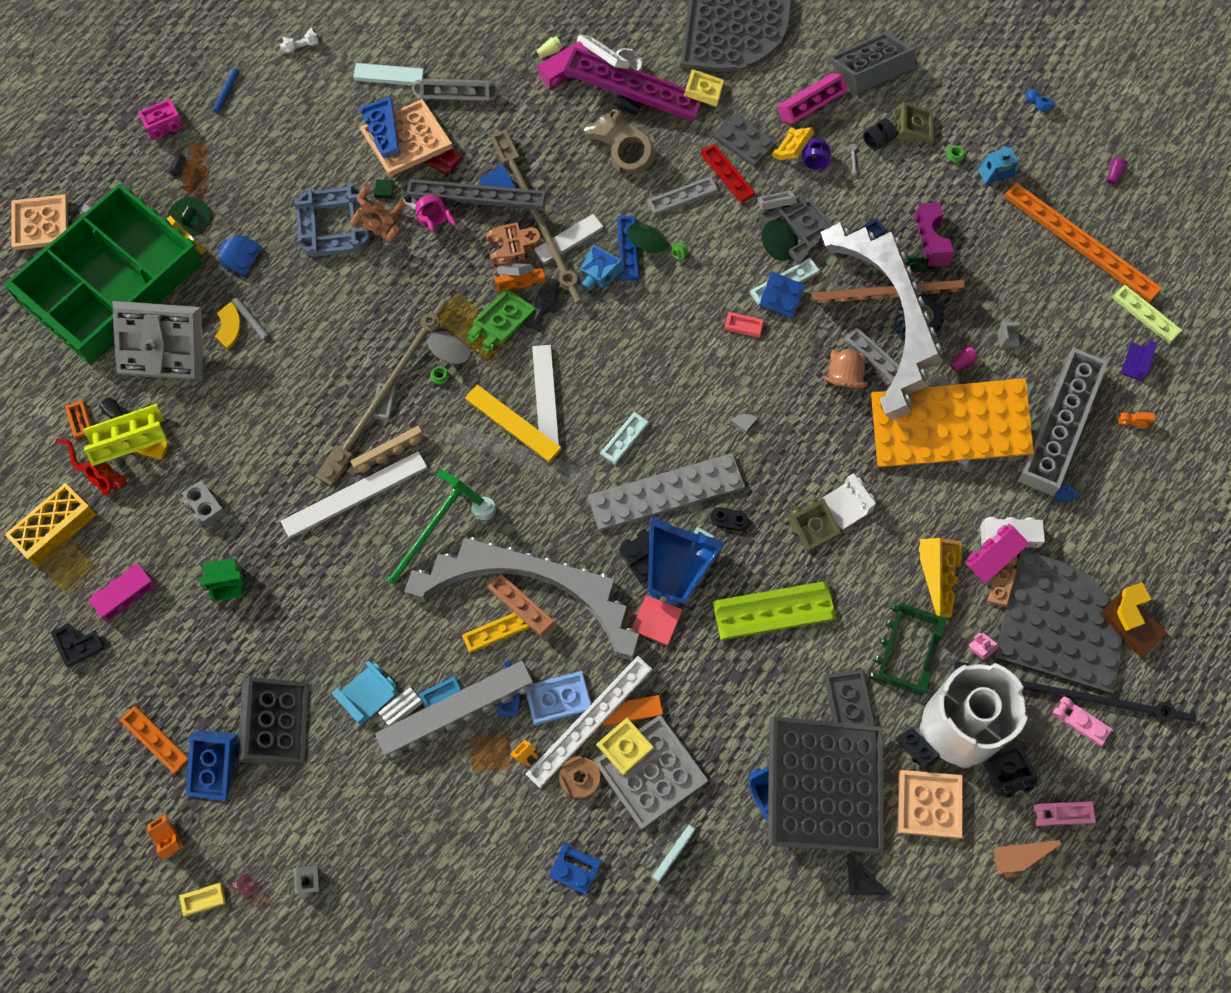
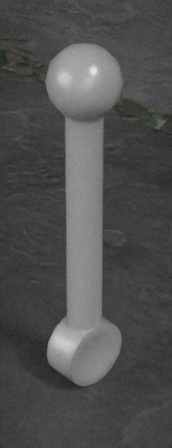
[850,144,858,176]

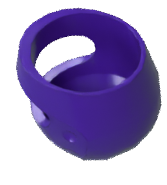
[802,138,832,170]

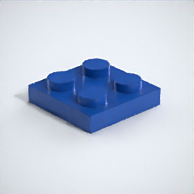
[758,271,805,319]

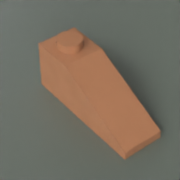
[994,840,1061,878]

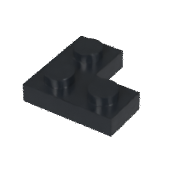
[51,623,105,668]

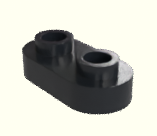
[710,507,749,531]

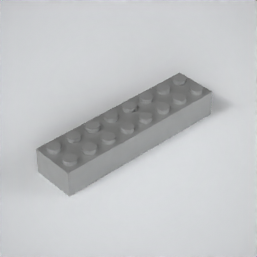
[1018,348,1108,496]

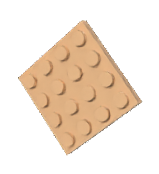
[360,99,453,177]

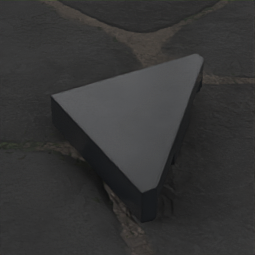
[847,855,889,895]

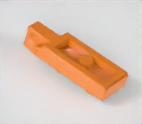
[494,269,545,293]

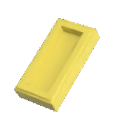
[179,883,226,917]

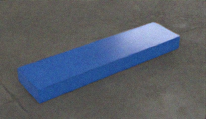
[617,215,639,281]

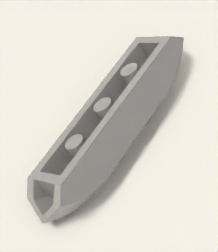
[412,79,499,100]

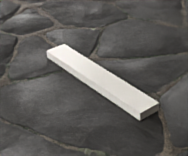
[532,345,559,445]

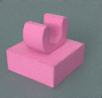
[969,633,998,660]

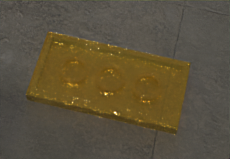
[438,293,512,362]

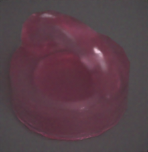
[231,874,253,897]

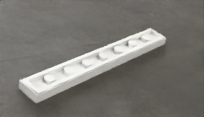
[281,452,427,539]
[526,656,653,789]

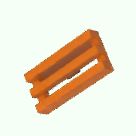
[65,400,92,440]

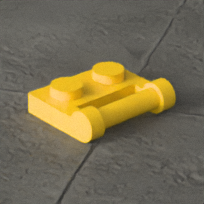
[772,127,815,160]

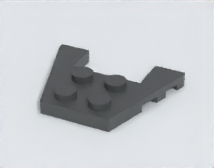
[758,199,833,265]

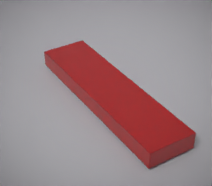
[700,144,756,204]

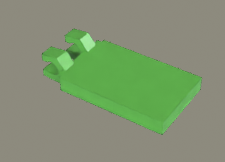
[467,289,536,354]

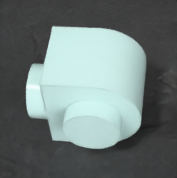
[471,497,496,520]

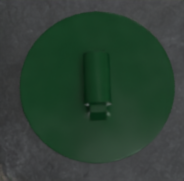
[168,197,211,236]
[761,220,798,261]
[627,223,667,253]

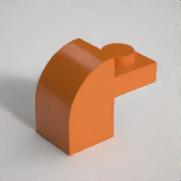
[147,814,184,860]

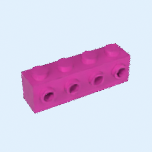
[777,73,848,124]

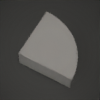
[731,414,757,433]

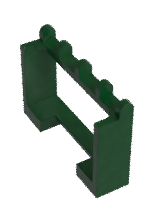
[869,603,948,696]

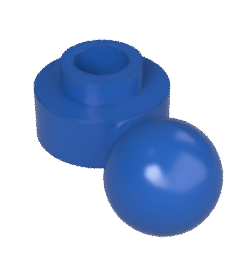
[1026,89,1055,112]

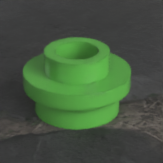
[946,146,964,163]
[672,243,688,261]
[430,366,449,385]

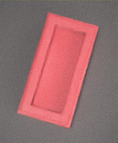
[724,312,764,338]

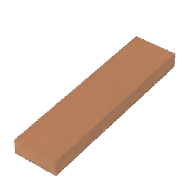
[487,574,556,638]

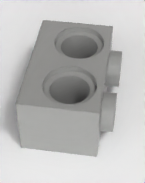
[182,480,226,528]

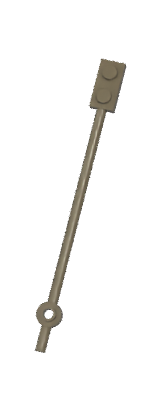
[490,130,582,304]
[315,299,448,487]

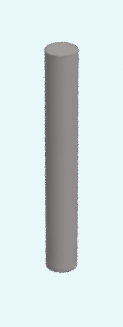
[232,297,269,340]

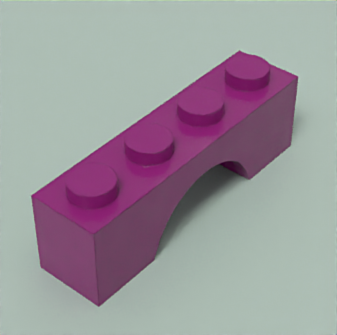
[914,203,954,266]

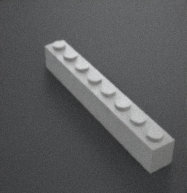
[375,661,534,759]

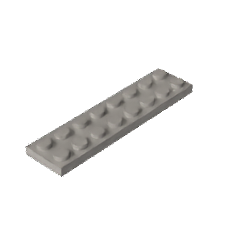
[588,453,745,531]

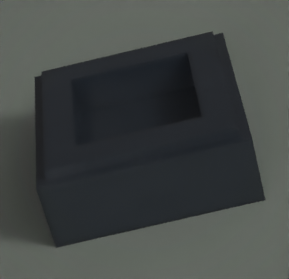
[168,154,186,176]

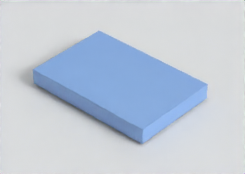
[526,671,591,725]

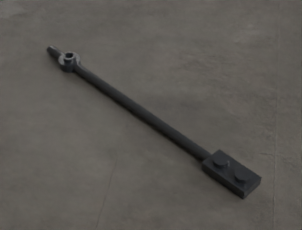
[953,661,1197,723]

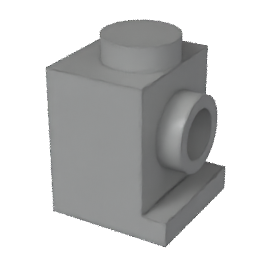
[293,866,319,898]

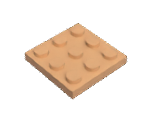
[11,194,68,251]
[898,770,962,839]

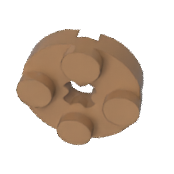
[559,756,600,799]

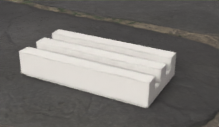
[378,687,423,726]

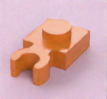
[1118,412,1155,429]

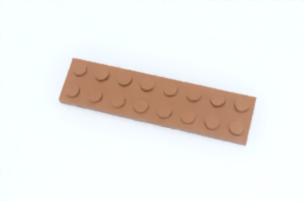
[811,280,964,303]

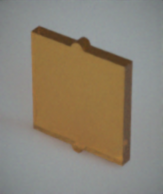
[469,734,509,770]

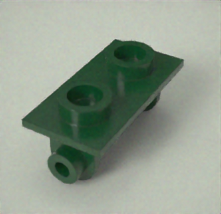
[905,255,940,272]

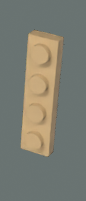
[351,426,424,474]

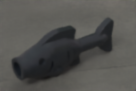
[524,279,560,332]

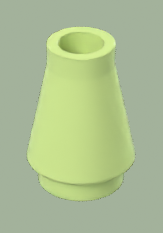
[536,36,563,59]

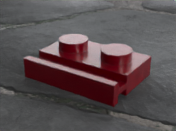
[424,149,463,176]

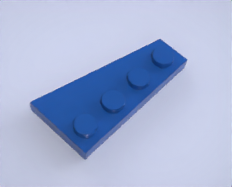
[359,97,400,158]

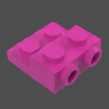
[138,99,184,140]

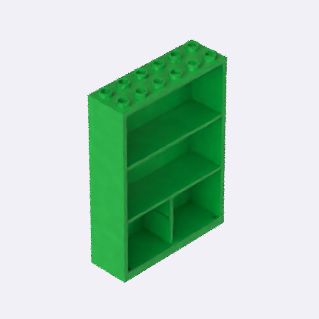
[3,183,203,366]

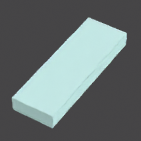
[600,412,649,465]
[652,825,695,883]

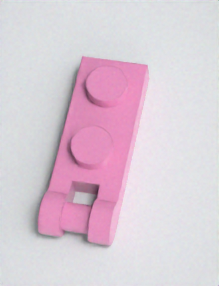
[1052,697,1112,747]
[1033,801,1096,827]

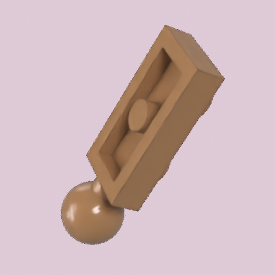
[987,556,1018,607]

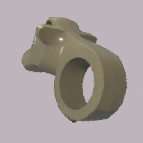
[584,109,656,174]

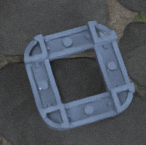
[294,183,371,257]

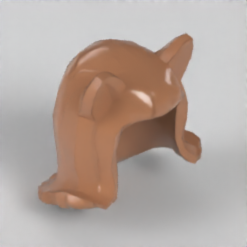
[824,349,868,388]

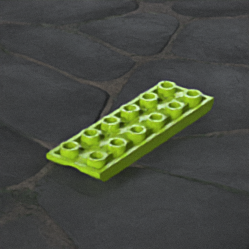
[713,582,837,640]

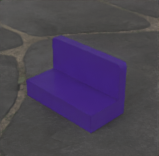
[1121,340,1157,381]

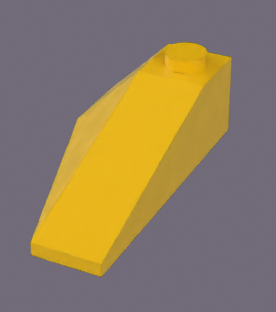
[919,538,962,618]

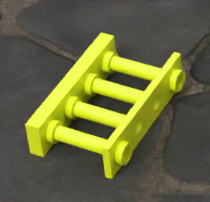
[83,404,167,466]

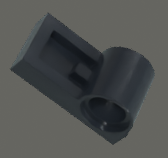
[897,727,940,772]

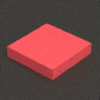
[632,595,682,646]

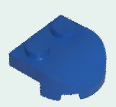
[218,235,263,277]

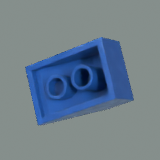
[186,730,239,801]

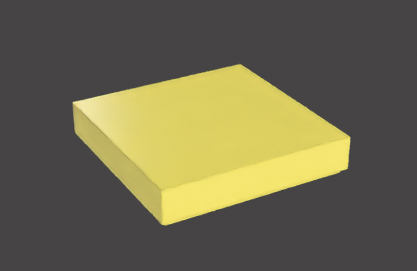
[684,69,724,107]
[596,718,654,776]

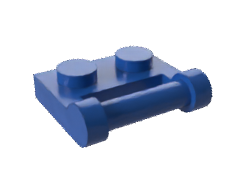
[548,842,602,895]

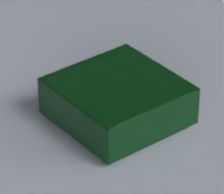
[374,179,394,199]

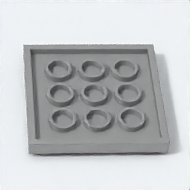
[594,715,708,830]

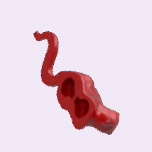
[56,439,127,495]

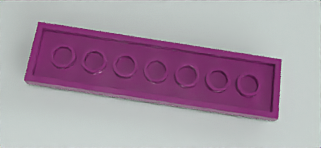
[563,47,701,122]

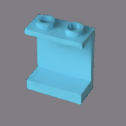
[332,660,397,726]

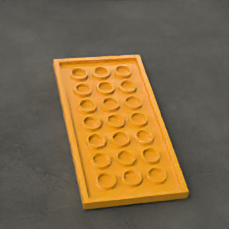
[871,378,1034,468]

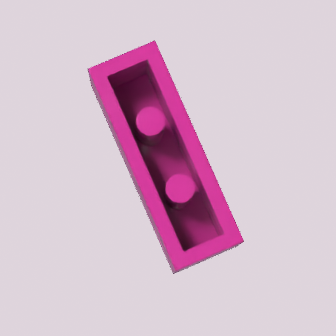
[537,41,589,89]
[965,524,1030,584]
[89,564,156,622]

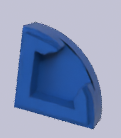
[1053,483,1081,502]

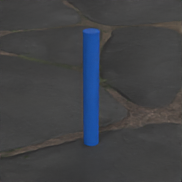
[212,68,239,113]

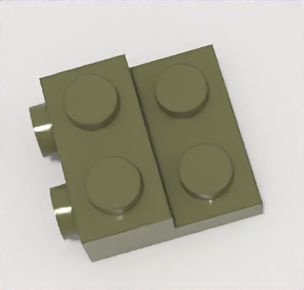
[893,101,933,144]
[786,497,841,551]

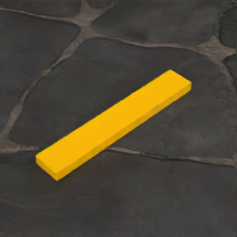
[465,385,562,463]

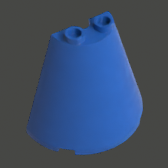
[648,517,724,606]

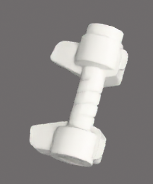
[280,28,319,54]

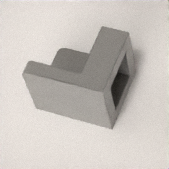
[997,322,1021,349]

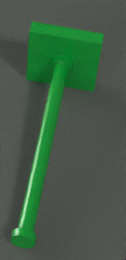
[386,469,484,586]

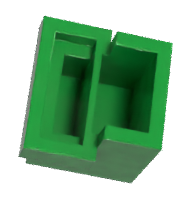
[199,558,245,602]

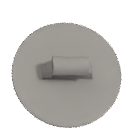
[428,331,470,364]

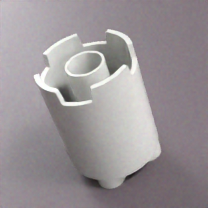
[920,664,1028,768]

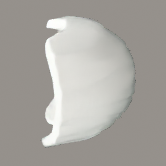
[616,48,643,71]

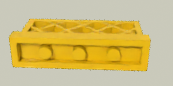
[5,483,97,567]

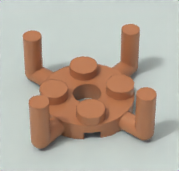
[350,184,405,243]

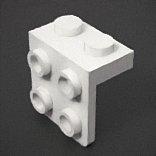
[821,473,876,530]

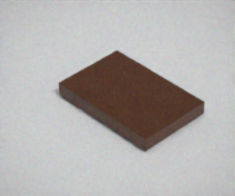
[1100,589,1167,658]

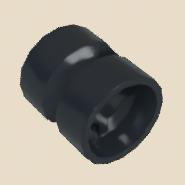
[863,118,897,151]

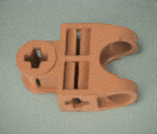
[486,222,541,264]

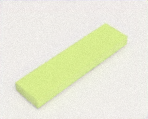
[1112,285,1182,344]

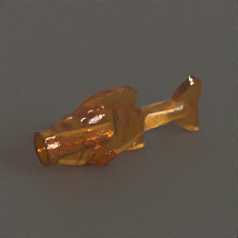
[181,142,207,192]

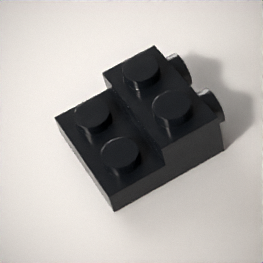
[619,529,649,584]
[983,744,1038,798]

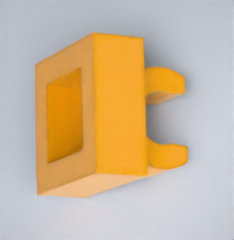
[510,740,538,767]

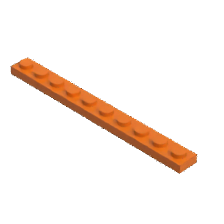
[1004,183,1162,303]

